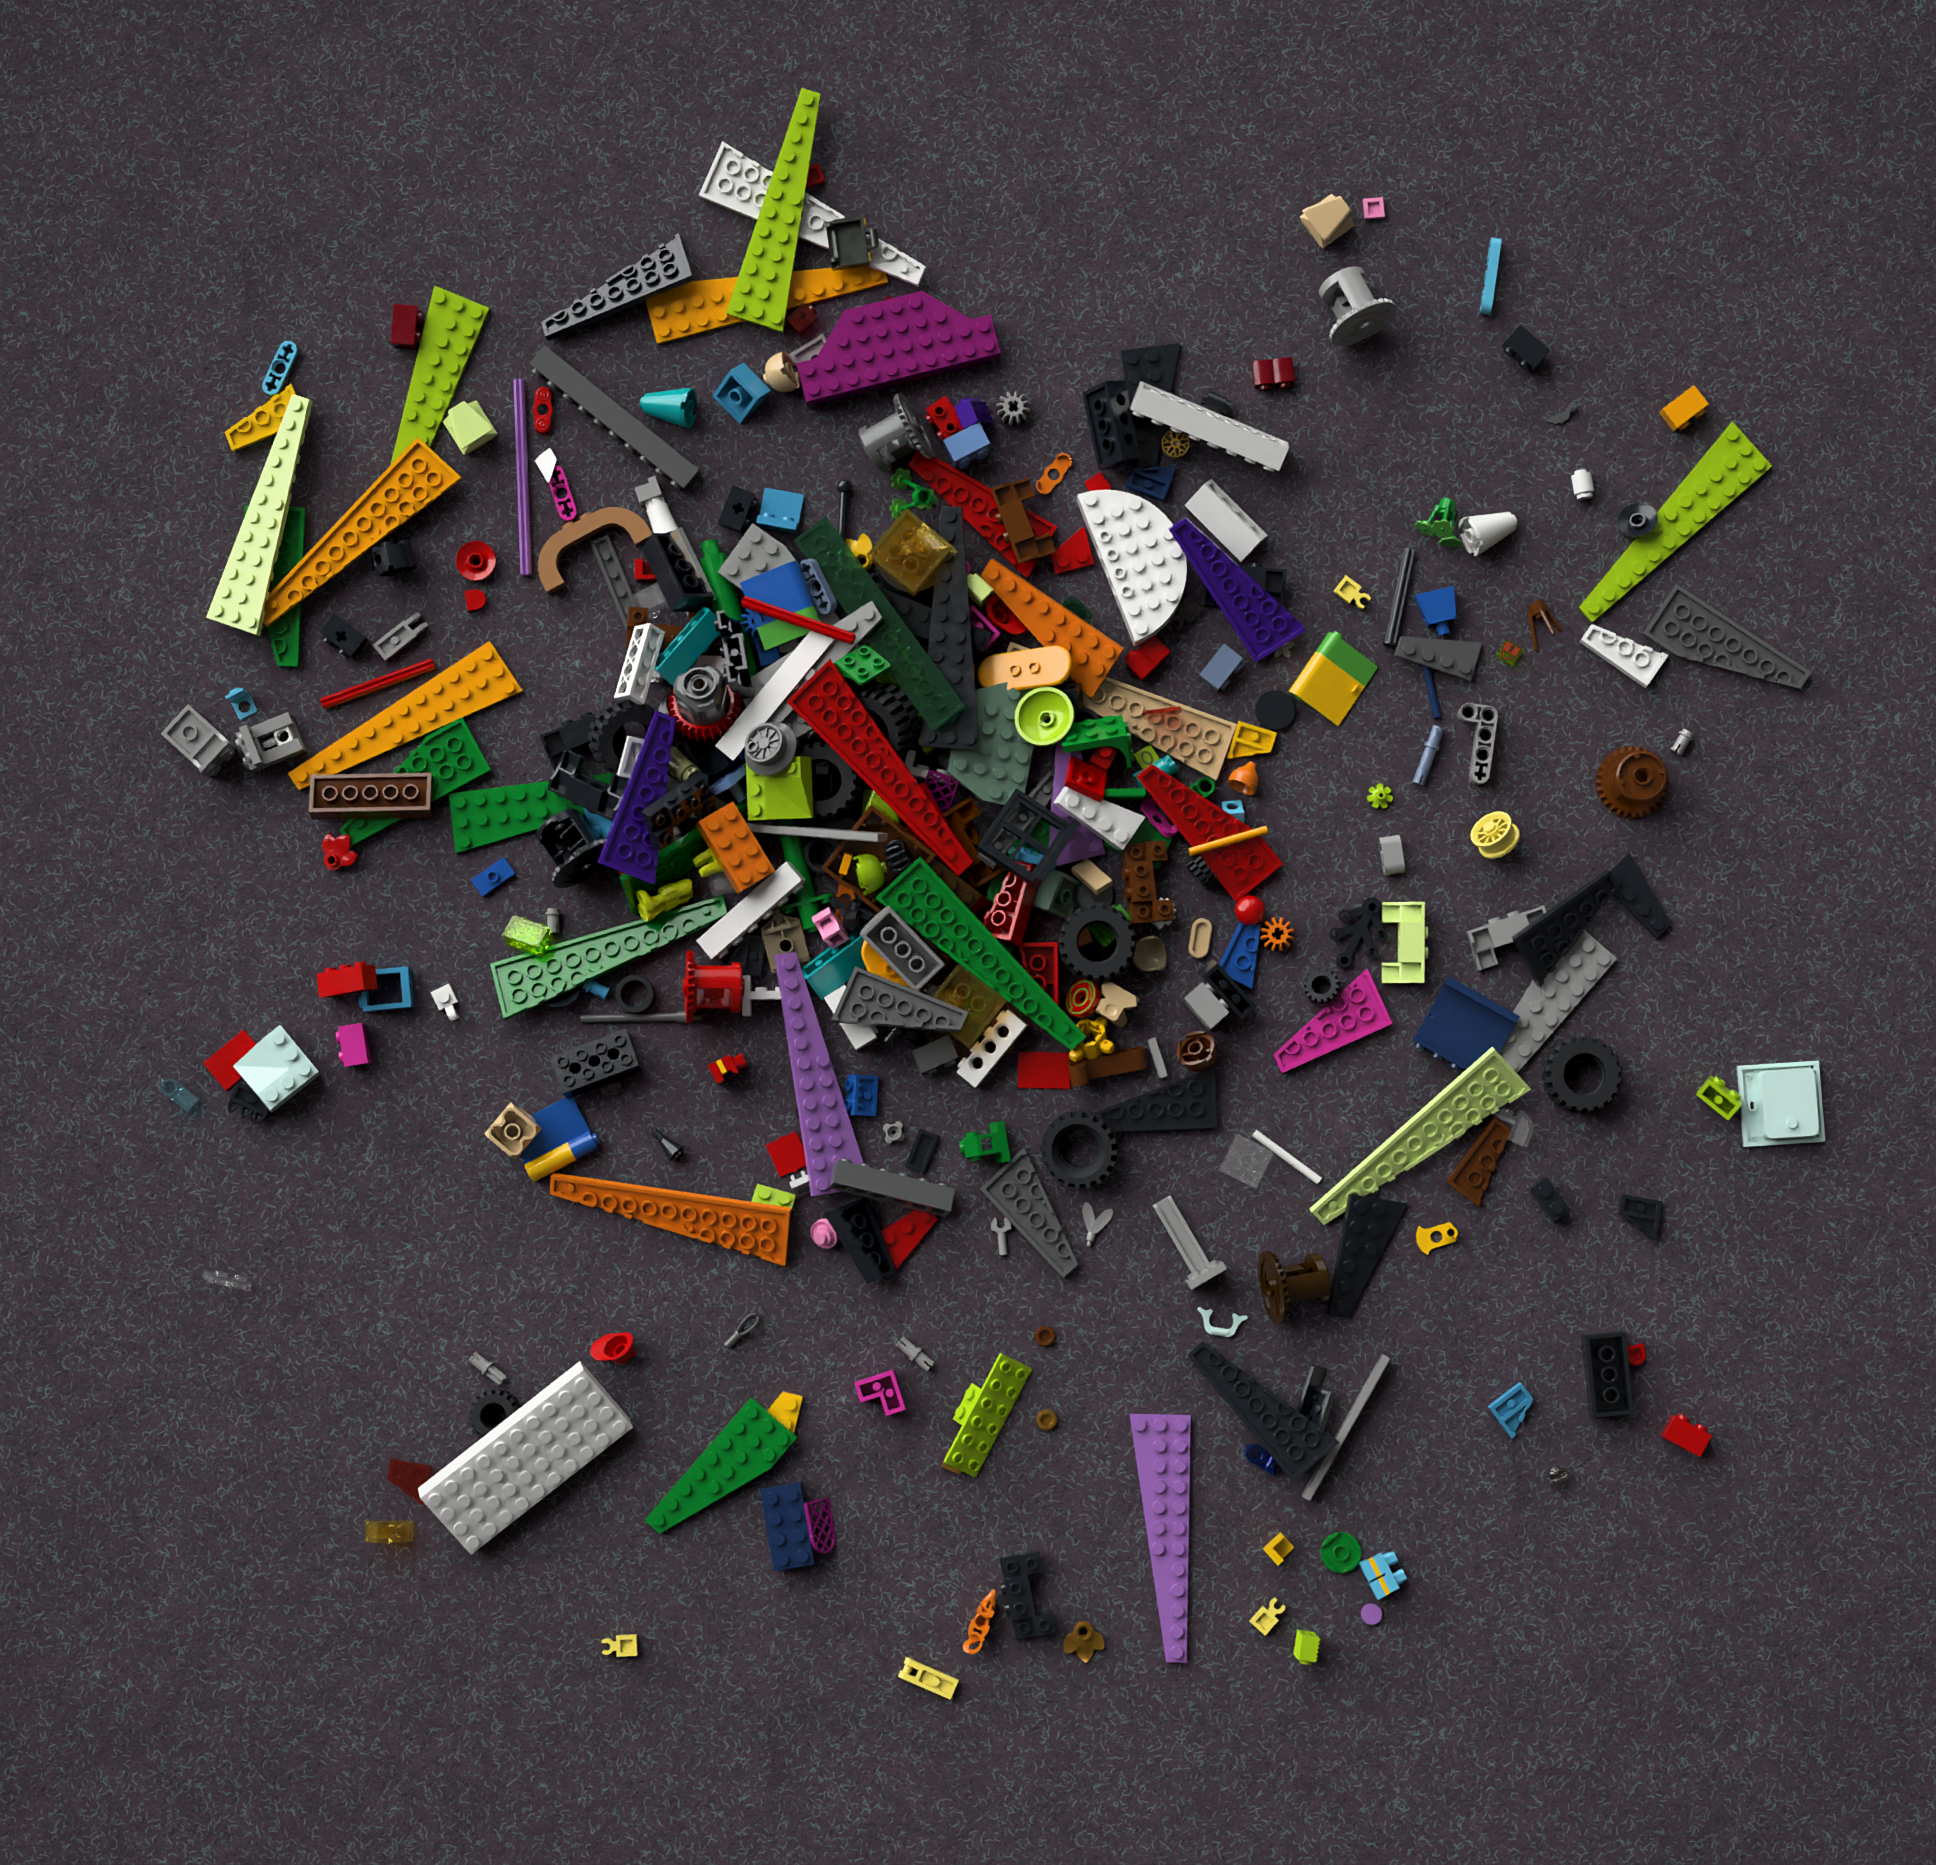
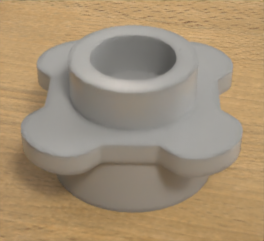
[883,1121,905,1143]

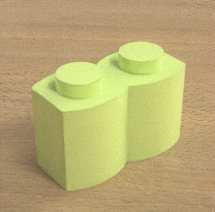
[967,573,994,608]

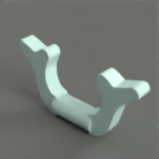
[1197,1307,1248,1337]

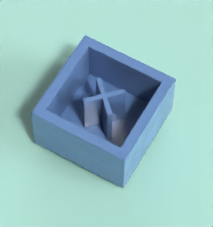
[943,422,990,469]

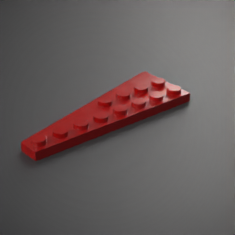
[909,450,1057,579]

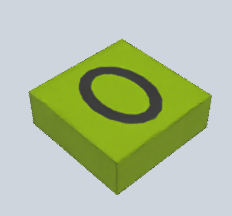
[1133,744,1159,769]

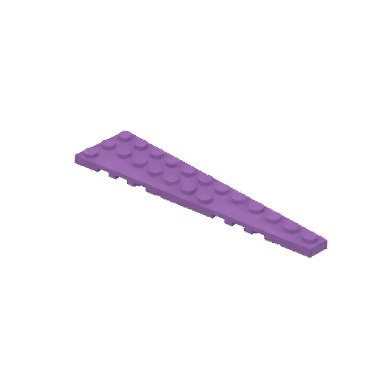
[774,952,864,1196]
[1129,1414,1191,1663]

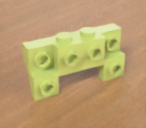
[1382,902,1428,984]

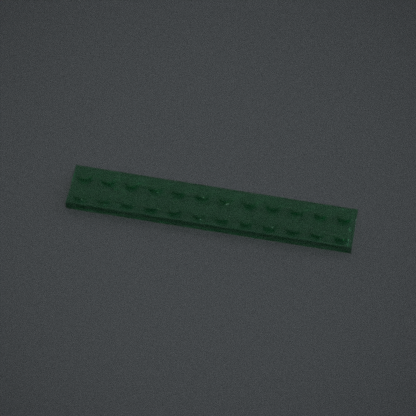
[794,516,966,732]

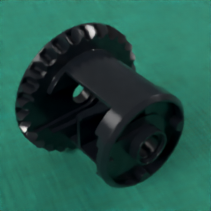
[536,809,606,888]

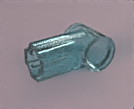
[159,1077,200,1113]

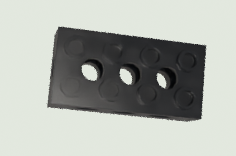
[1082,380,1141,470]
[550,1029,643,1099]

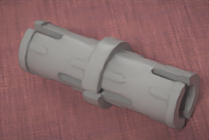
[895,1336,934,1372]

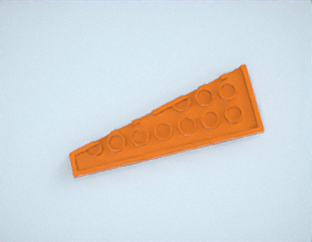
[980,558,1124,698]

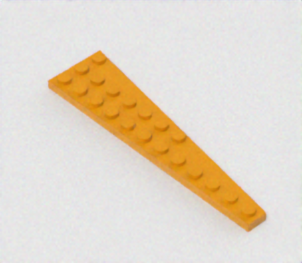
[646,266,888,345]
[288,641,523,790]

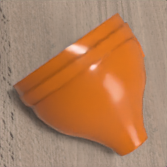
[1228,762,1259,795]

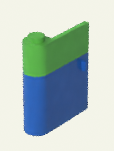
[740,561,820,651]

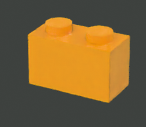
[1659,385,1709,432]

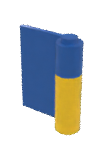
[521,1097,600,1182]

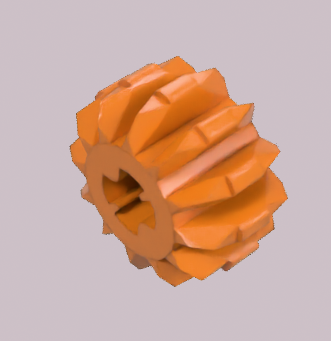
[1260,917,1294,951]

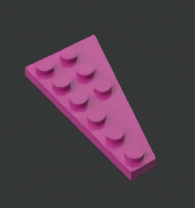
[1273,969,1393,1073]

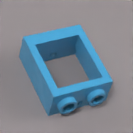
[359,966,414,1012]

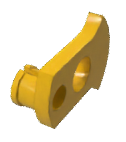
[1416,1222,1458,1255]

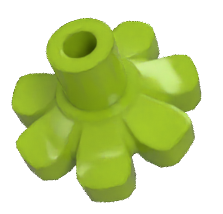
[1367,784,1393,809]

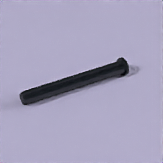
[1382,548,1415,647]

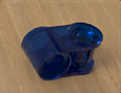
[1243,1443,1278,1475]

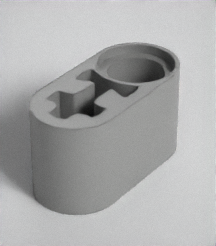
[1379,835,1405,875]

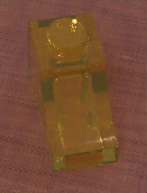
[364,1520,413,1543]

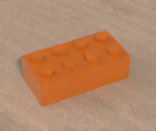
[695,802,775,894]

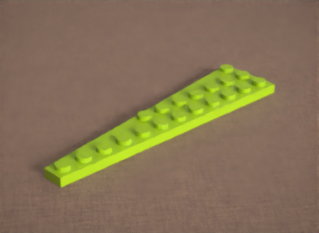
[726,88,821,333]
[390,286,490,465]
[1578,421,1772,623]

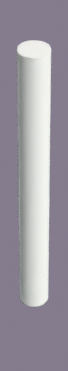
[1252,1130,1322,1184]

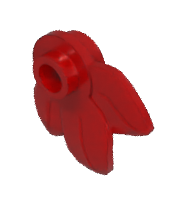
[322,833,358,870]

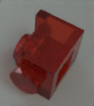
[786,303,818,336]

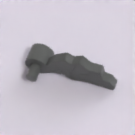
[1546,403,1577,424]

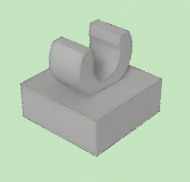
[789,1171,810,1198]

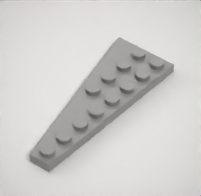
[738,601,883,723]

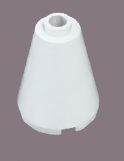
[1459,512,1517,556]

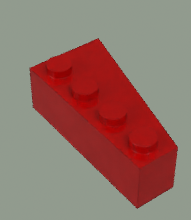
[1019,942,1061,1008]

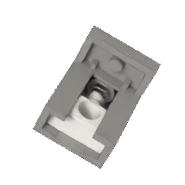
[235,712,306,772]

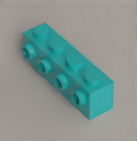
[654,606,721,686]

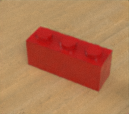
[316,961,378,998]

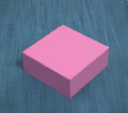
[1363,197,1385,220]

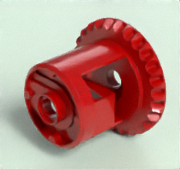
[683,950,745,1024]

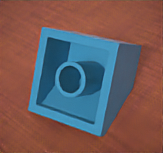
[712,362,771,424]

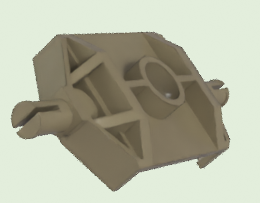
[760,905,811,974]

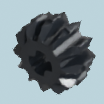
[883,839,913,875]

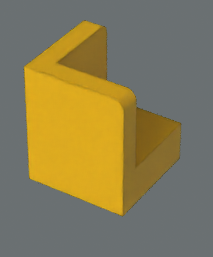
[1263,1532,1294,1565]

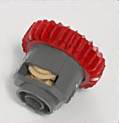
[667,665,743,743]

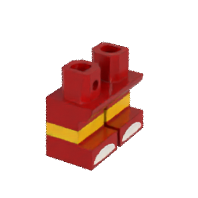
[708,1053,748,1085]

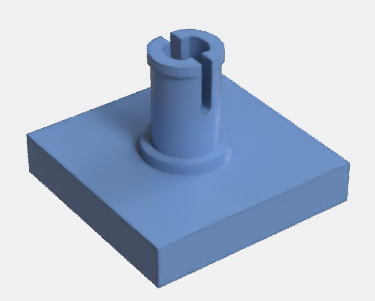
[709,763,747,803]

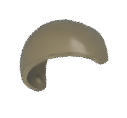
[1133,936,1167,972]

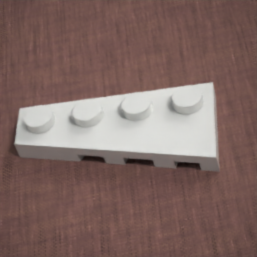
[1579,624,1668,688]

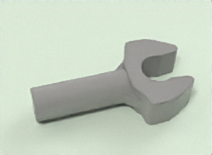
[991,1217,1011,1255]

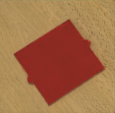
[1142,706,1182,719]

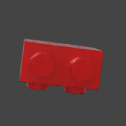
[925,396,964,443]

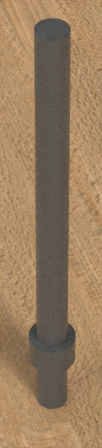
[581,1011,702,1023]

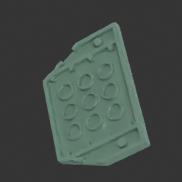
[947,682,1034,809]

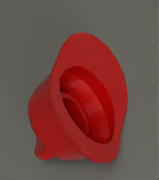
[985,595,1027,635]
[590,1332,637,1364]

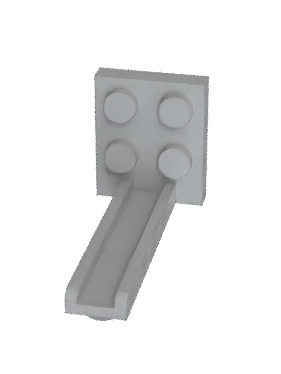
[1152,1195,1227,1290]

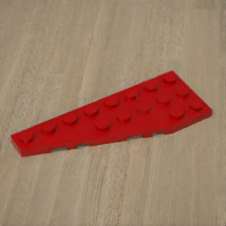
[1136,764,1283,902]

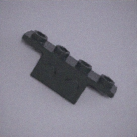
[1297,1364,1336,1430]

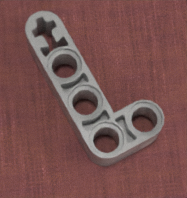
[1457,703,1498,785]

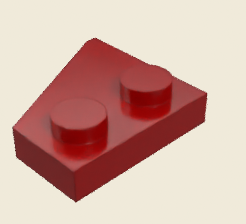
[1050,527,1094,575]

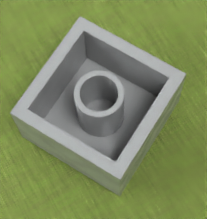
[1182,982,1229,1030]

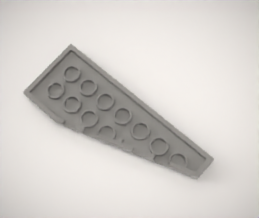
[718,523,860,652]

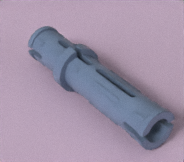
[1412,725,1445,786]

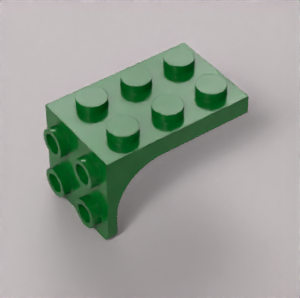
[834,644,890,693]
[1061,715,1134,769]

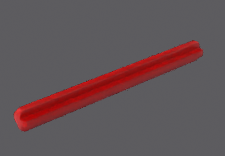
[741,596,856,645]
[320,659,435,709]

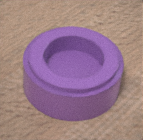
[1361,1603,1382,1625]

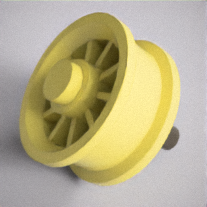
[1471,812,1520,859]

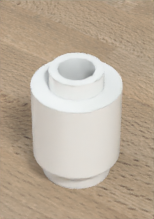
[1571,469,1594,500]

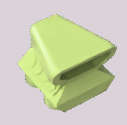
[443,401,497,455]

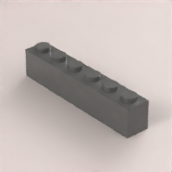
[829,1159,955,1217]

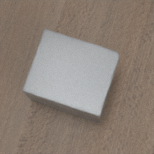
[635,476,663,507]

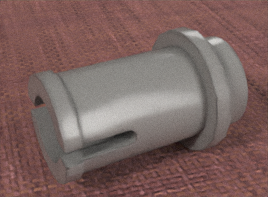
[1671,729,1694,756]
[545,908,561,933]

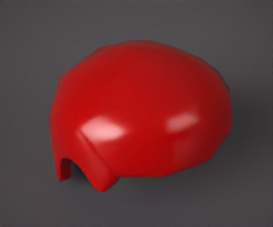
[1234,895,1265,926]

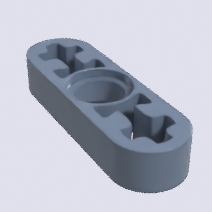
[799,559,837,614]

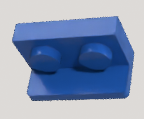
[844,1074,878,1116]

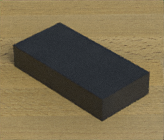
[905,1129,938,1173]

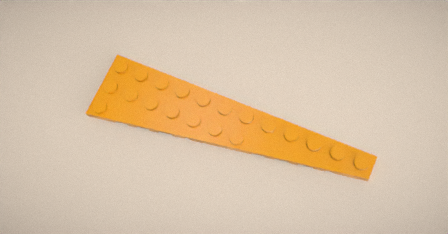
[263,437,462,627]

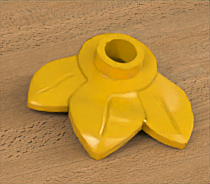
[845,533,873,571]

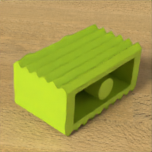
[1293,1629,1320,1665]

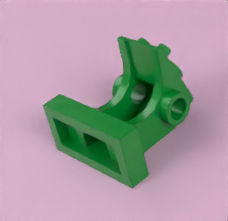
[959,1121,1011,1163]

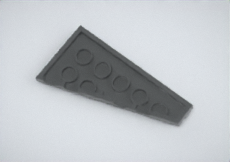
[831,966,968,1032]

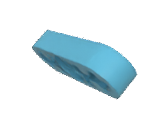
[262,341,298,396]

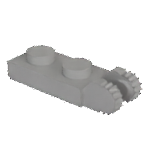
[373,612,429,662]

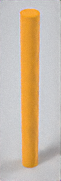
[1188,826,1268,856]

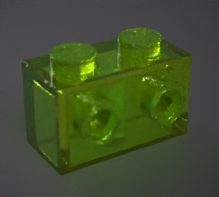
[502,915,553,957]

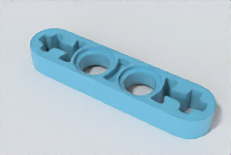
[1480,237,1501,315]

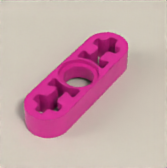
[548,465,577,522]

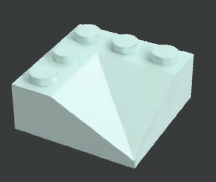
[233,1025,320,1113]

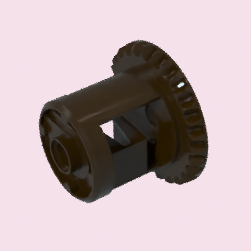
[1258,1251,1331,1324]

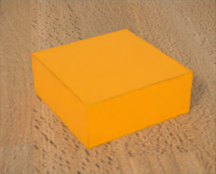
[839,851,853,875]

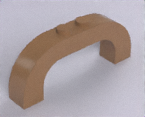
[538,507,652,594]

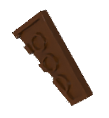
[1445,1117,1511,1207]

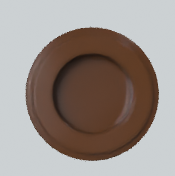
[1035,1326,1055,1346]

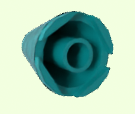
[640,388,698,428]

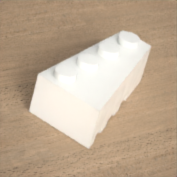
[1053,787,1145,850]

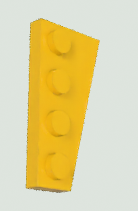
[225,384,296,452]

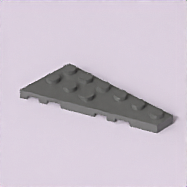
[980,1148,1078,1278]

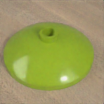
[1015,687,1074,746]

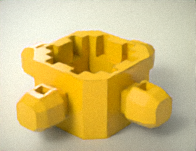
[1069,1016,1114,1062]

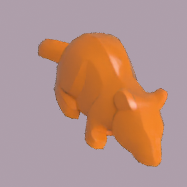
[963,1589,996,1654]

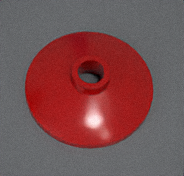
[456,541,496,581]

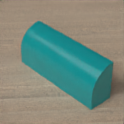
[801,922,866,1000]

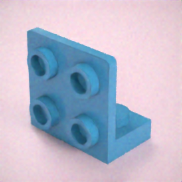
[756,488,804,534]

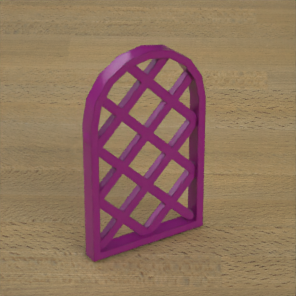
[925,769,959,814]
[804,1497,835,1553]

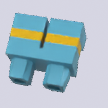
[1359,1551,1407,1600]

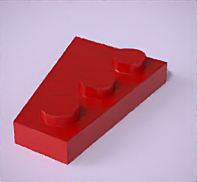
[881,1210,937,1269]

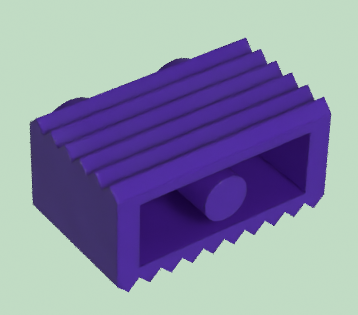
[954,397,994,429]

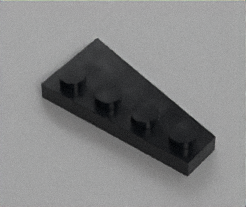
[1610,853,1671,939]

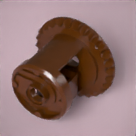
[1596,746,1669,818]

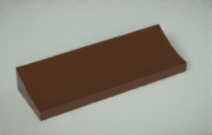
[309,773,433,820]

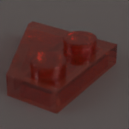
[387,1458,432,1505]

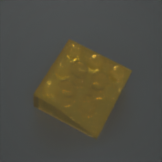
[867,508,953,597]
[932,964,1008,1049]

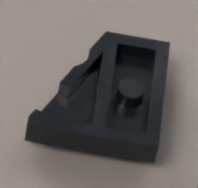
[725,934,765,977]
[1618,1194,1663,1240]

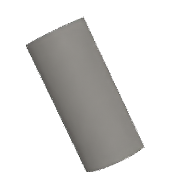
[860,906,945,991]

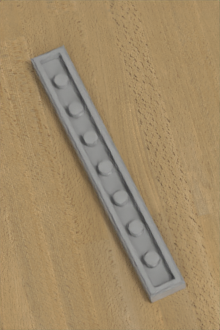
[746,822,888,842]
[1301,1354,1390,1501]

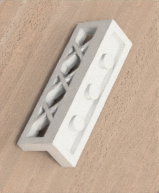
[614,623,665,705]

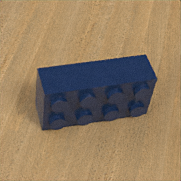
[760,1481,815,1571]

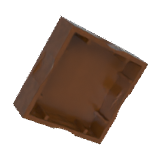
[821,802,936,913]

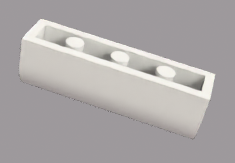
[1185,479,1268,562]

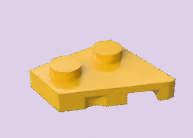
[1227,721,1277,759]
[768,1391,803,1433]

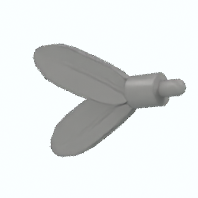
[1082,1202,1113,1247]

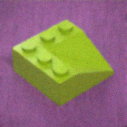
[746,756,813,821]

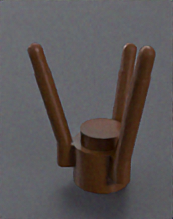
[1526,599,1562,652]

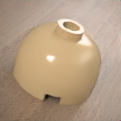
[763,351,800,393]

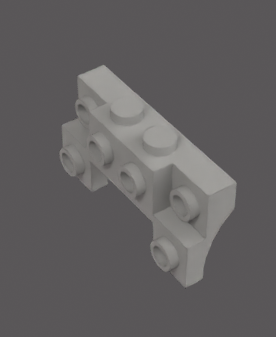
[1466,905,1546,971]

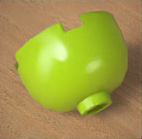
[852,854,887,896]

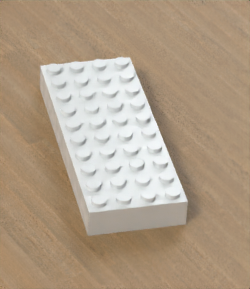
[418,1361,633,1555]

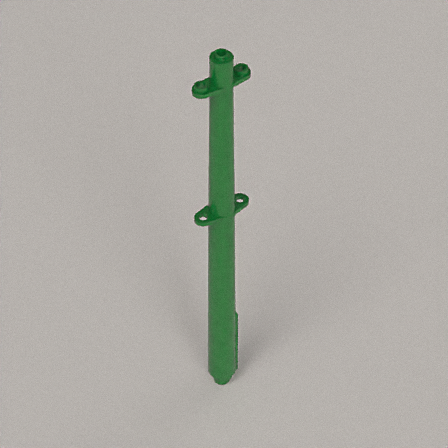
[700,539,834,933]

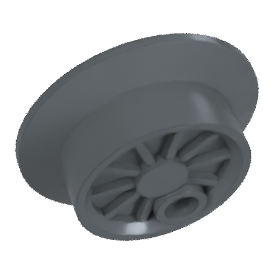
[744,722,797,776]

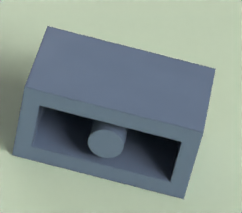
[1198,644,1243,692]

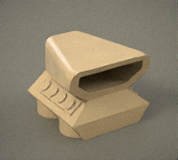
[1300,194,1355,248]
[1094,980,1140,1027]
[484,1103,542,1160]

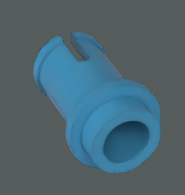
[583,980,610,999]

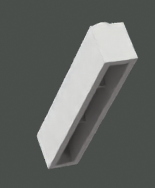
[696,862,806,960]

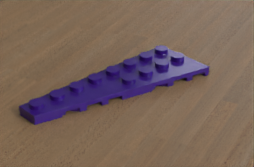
[1169,517,1306,662]
[597,711,675,885]

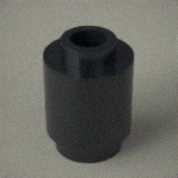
[1200,391,1231,416]

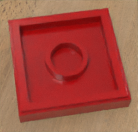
[1064,756,1107,802]

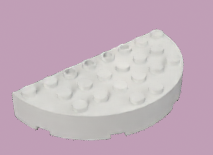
[1077,490,1187,647]

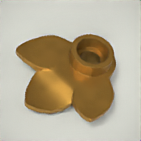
[1064,1621,1104,1663]

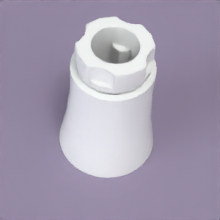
[645,496,678,534]

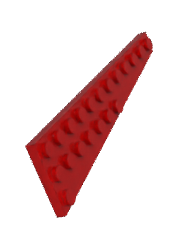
[787,659,973,876]

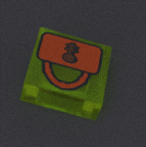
[1495,639,1524,667]

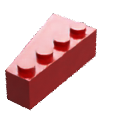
[983,860,1036,947]

